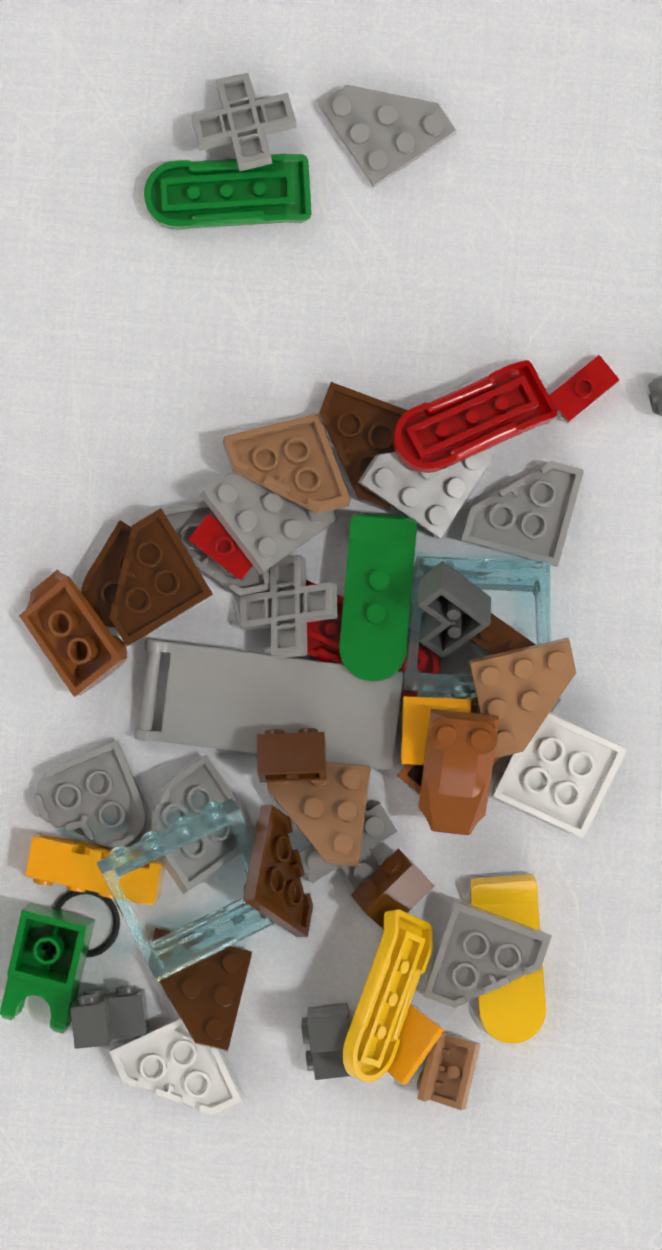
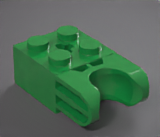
[0,903,95,1034]

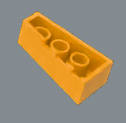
[25,833,165,905]

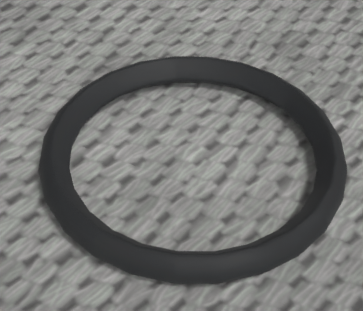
[54,890,120,958]

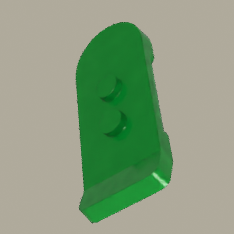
[144,154,312,229]
[340,513,417,682]

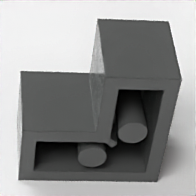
[417,561,491,659]
[70,985,149,1049]
[301,1003,350,1080]

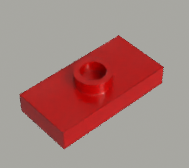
[549,355,620,423]
[188,513,253,581]

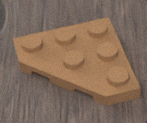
[223,414,350,514]
[469,637,576,758]
[267,762,371,867]

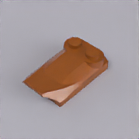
[19,569,127,697]
[418,709,499,835]

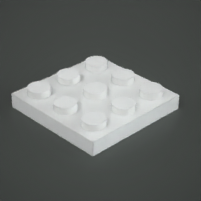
[492,712,627,838]

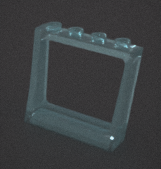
[403,556,551,699]
[96,798,275,982]

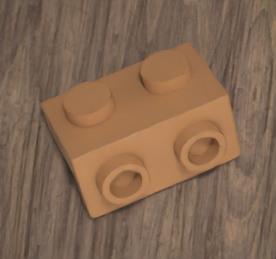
[417,1032,481,1110]

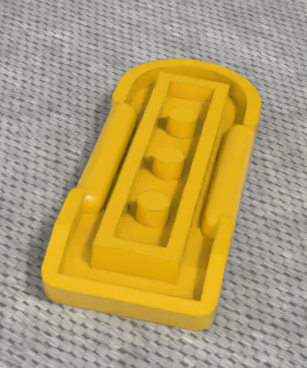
[470,874,546,1044]
[343,909,433,1082]

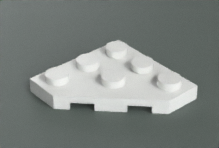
[109,1017,242,1115]

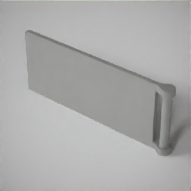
[134,639,403,770]

